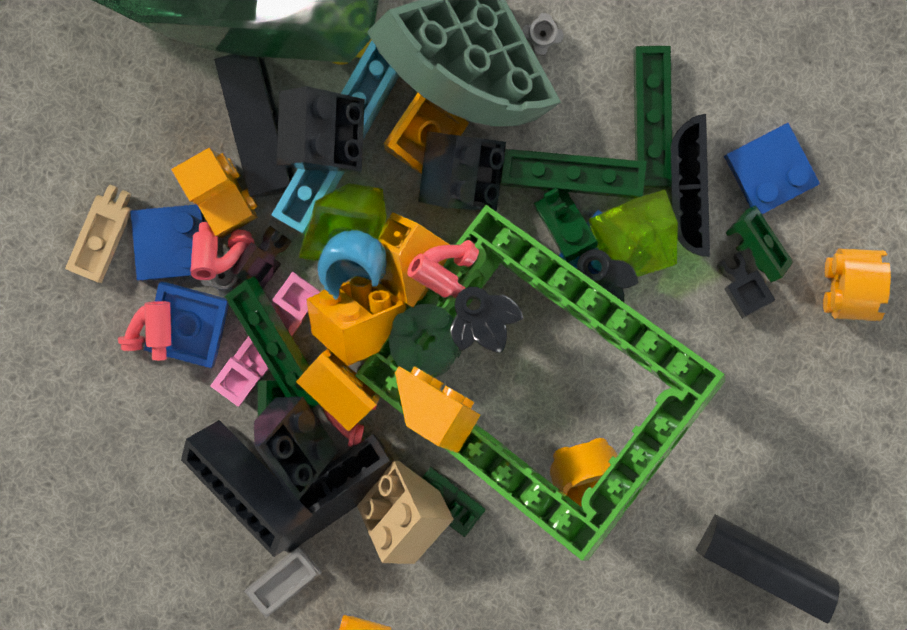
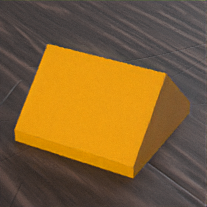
[383,93,469,175]
[296,349,381,431]

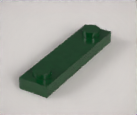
[633,46,672,188]
[501,149,647,199]
[224,276,319,409]

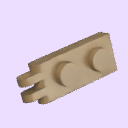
[65,185,132,283]

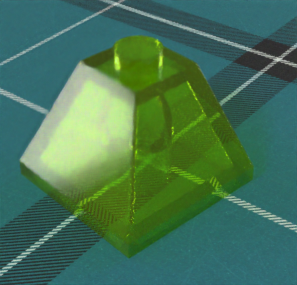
[299,183,387,261]
[588,190,678,277]

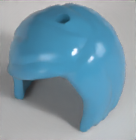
[318,230,387,299]

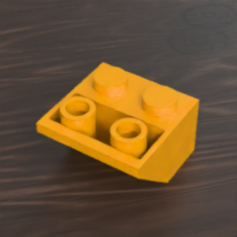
[376,212,450,308]
[306,276,406,366]
[395,366,481,453]

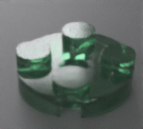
[389,304,462,377]

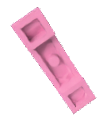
[210,272,321,407]

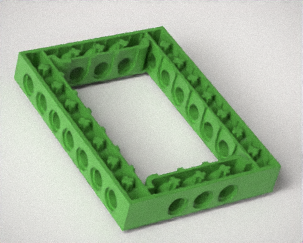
[355,205,725,561]

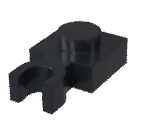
[230,225,292,289]
[717,252,775,319]

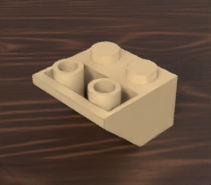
[357,461,454,564]

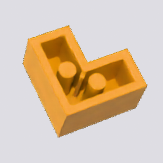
[171,147,258,238]

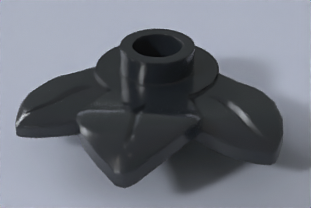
[577,249,639,302]
[451,287,523,353]

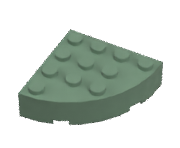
[367,0,561,126]

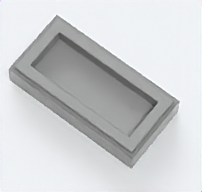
[244,545,322,618]

